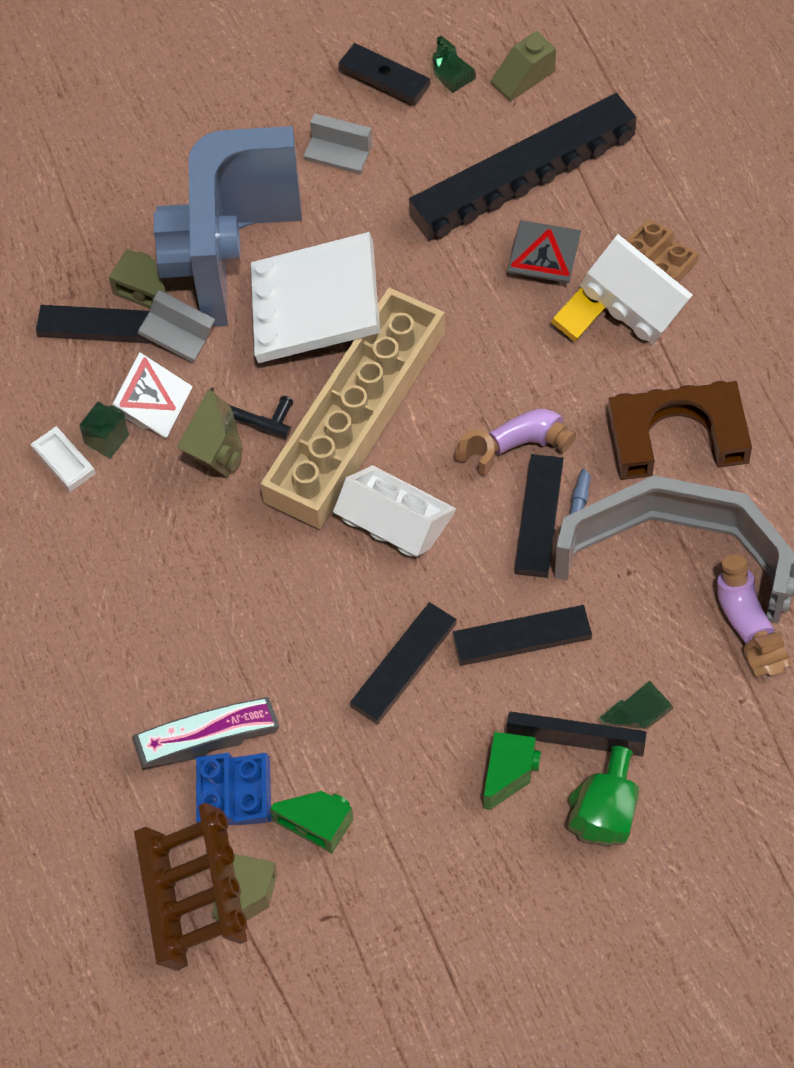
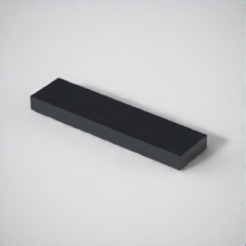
[36,305,156,344]
[515,454,564,578]
[350,602,457,725]
[453,605,592,666]
[507,711,647,757]

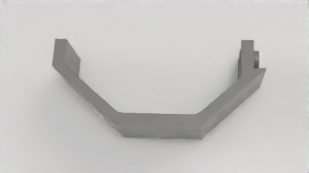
[555,475,794,623]

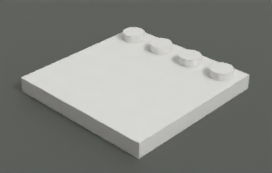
[251,232,380,363]

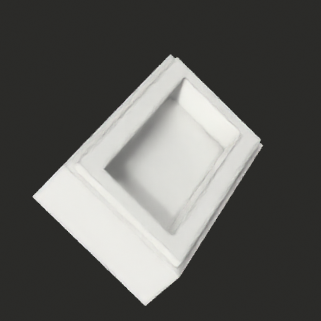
[31,426,96,492]

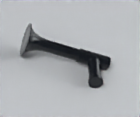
[210,387,294,440]

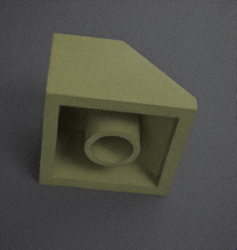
[177,389,243,478]

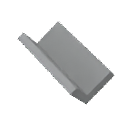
[304,113,373,174]
[137,290,215,363]

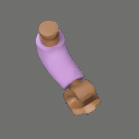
[456,409,576,476]
[717,555,791,676]

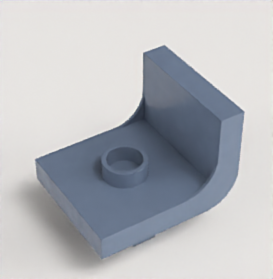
[154,126,302,327]

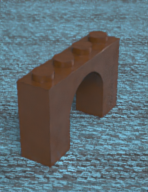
[607,381,752,480]

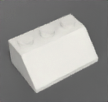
[579,234,693,345]
[333,465,456,557]

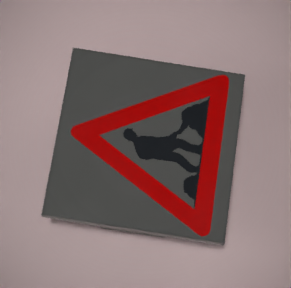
[508,220,581,283]

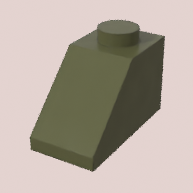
[491,31,556,102]
[109,249,167,309]

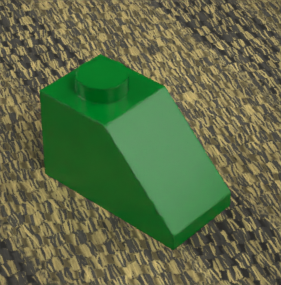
[484,732,541,810]
[270,791,354,854]

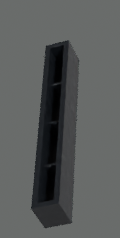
[409,92,637,242]

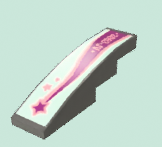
[132,697,279,768]

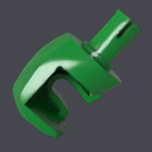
[568,746,639,847]

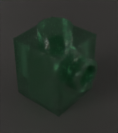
[79,401,129,459]

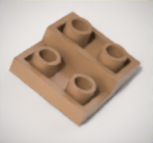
[626,219,699,283]

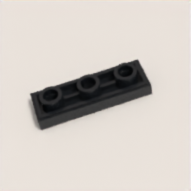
[339,42,430,105]

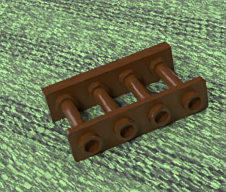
[134,802,247,971]

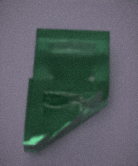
[432,35,476,93]
[600,680,673,729]

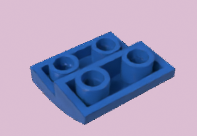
[196,753,271,825]

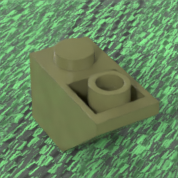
[212,854,278,921]

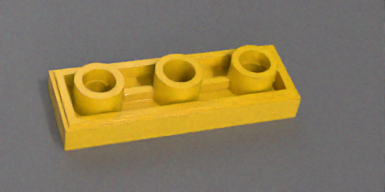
[551,288,606,342]

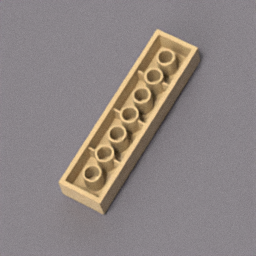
[260,288,445,529]

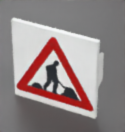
[112,353,193,439]

